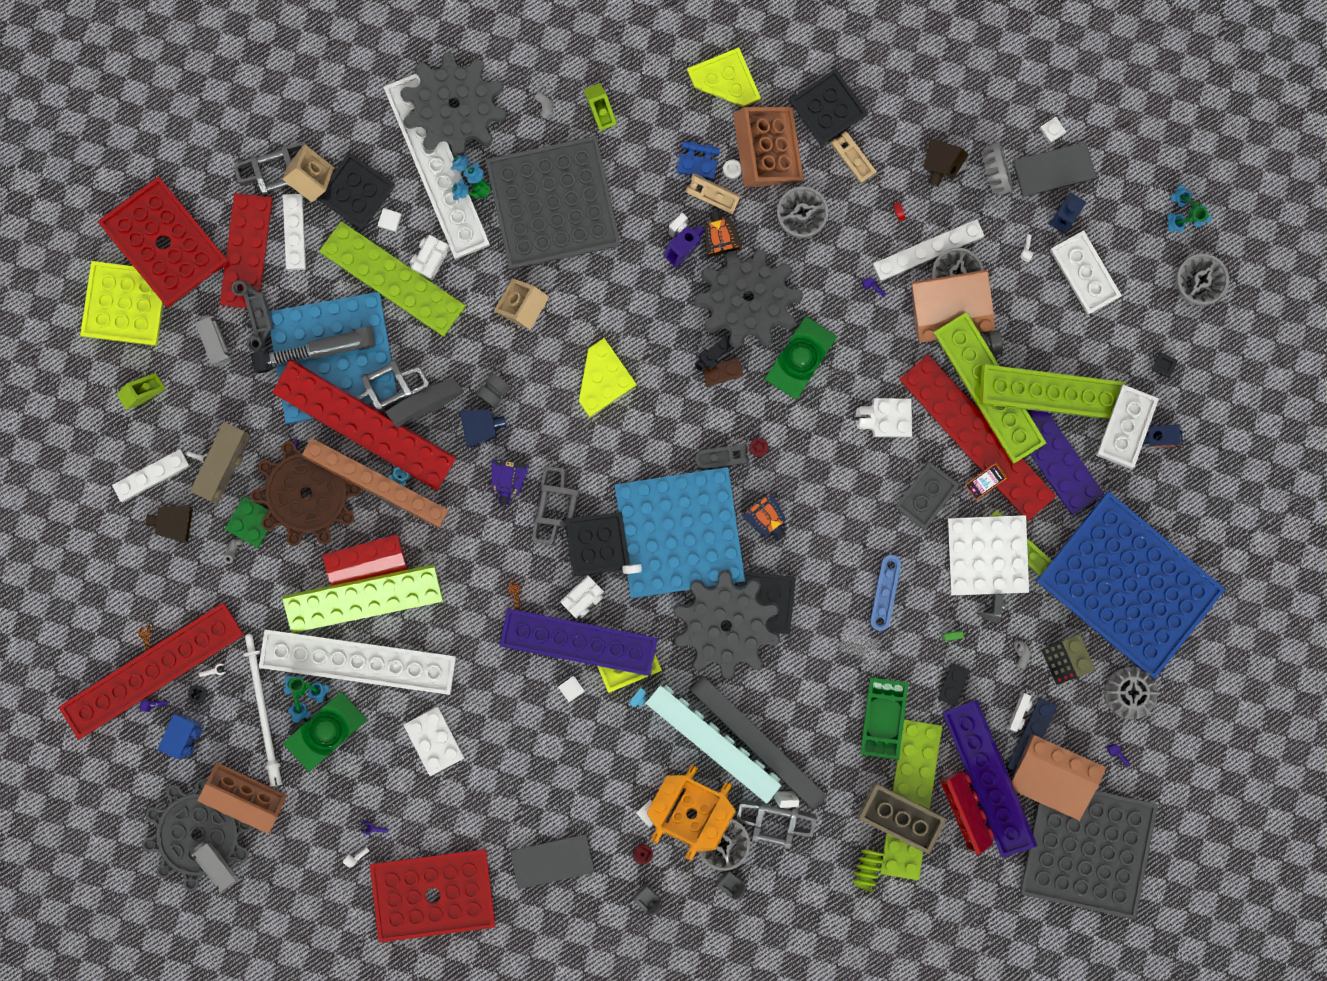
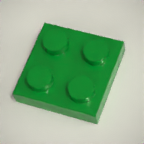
[225,496,269,549]

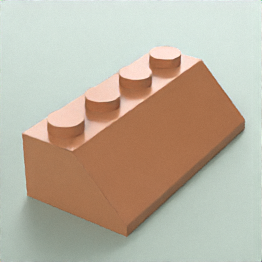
[197,762,287,834]

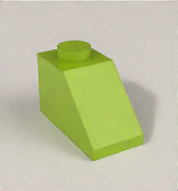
[583,83,617,131]
[116,373,166,410]

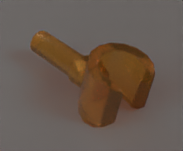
[508,583,520,610]
[138,625,152,652]

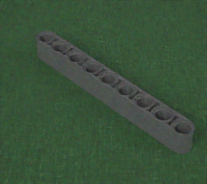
[690,676,827,810]

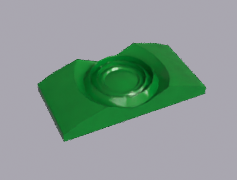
[765,316,838,400]
[860,677,909,760]
[283,692,367,773]

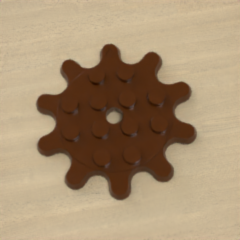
[250,439,362,546]

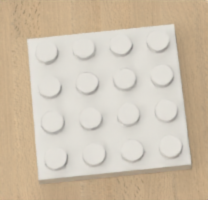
[948,515,1029,595]

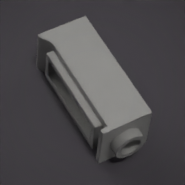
[195,315,233,367]
[191,842,239,893]

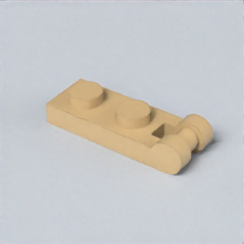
[830,131,877,184]
[685,173,741,214]

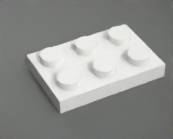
[404,707,464,776]

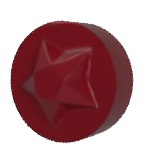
[749,438,769,457]
[632,844,653,865]

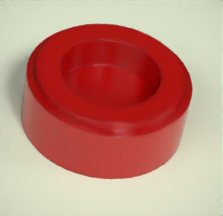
[893,202,906,222]

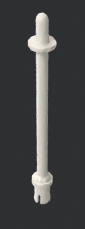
[243,634,282,787]

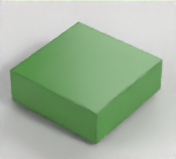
[942,631,964,642]

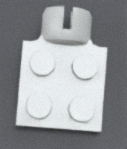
[855,398,912,437]

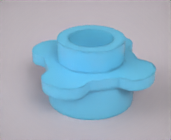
[389,467,411,487]

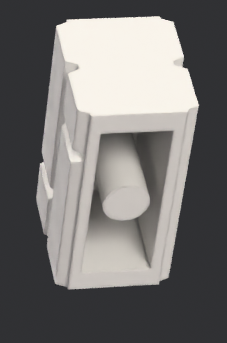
[410,235,450,281]
[560,575,604,619]

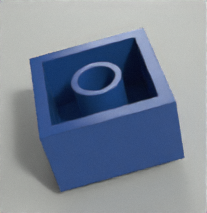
[157,714,203,759]

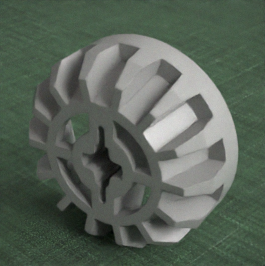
[982,142,1013,195]
[777,186,828,240]
[931,248,984,279]
[1175,254,1229,307]
[1104,667,1159,719]
[699,819,750,871]

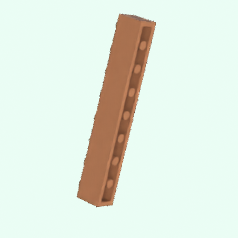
[302,438,449,529]

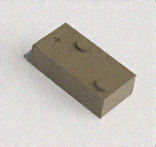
[190,422,251,505]
[857,782,947,854]

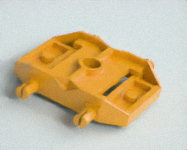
[647,765,736,861]

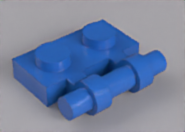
[677,141,720,181]

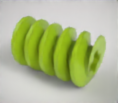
[851,849,885,892]

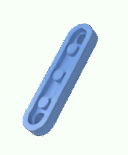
[870,555,901,631]

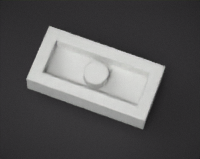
[669,213,688,239]
[1007,693,1032,732]

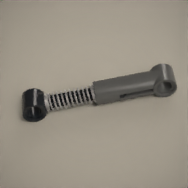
[251,326,376,374]

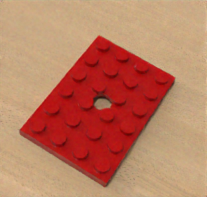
[97,176,229,308]
[370,849,496,943]

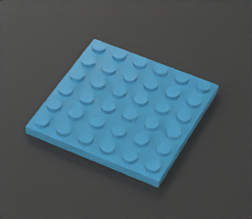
[270,292,399,424]
[615,467,745,599]

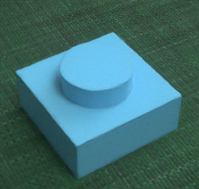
[629,688,647,707]

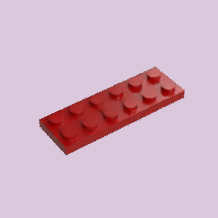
[220,193,273,309]

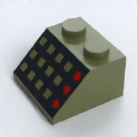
[1041,634,1095,685]

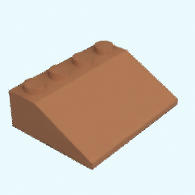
[733,107,804,187]
[911,270,995,343]
[1011,735,1106,821]

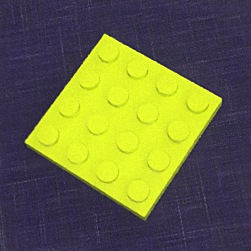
[80,261,163,346]

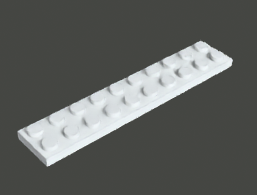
[384,74,490,260]
[259,630,456,695]

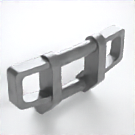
[234,142,306,196]
[356,359,429,412]
[532,466,581,545]
[737,800,817,849]

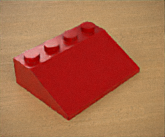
[322,534,408,586]
[939,771,994,855]

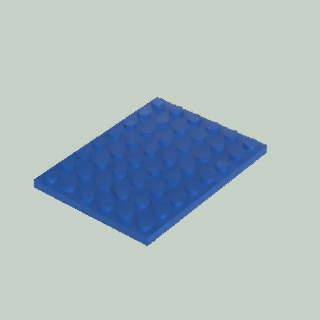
[1036,491,1226,679]

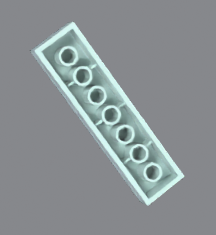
[645,685,782,803]

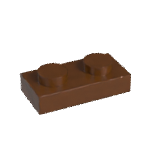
[702,357,744,388]

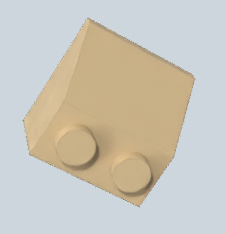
[282,144,334,202]
[494,278,549,330]

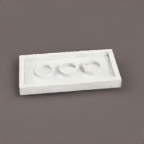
[1050,230,1122,315]
[1096,385,1159,469]

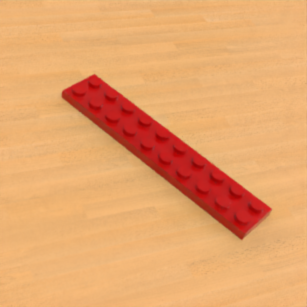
[899,354,1056,522]
[272,359,457,491]
[58,603,244,740]

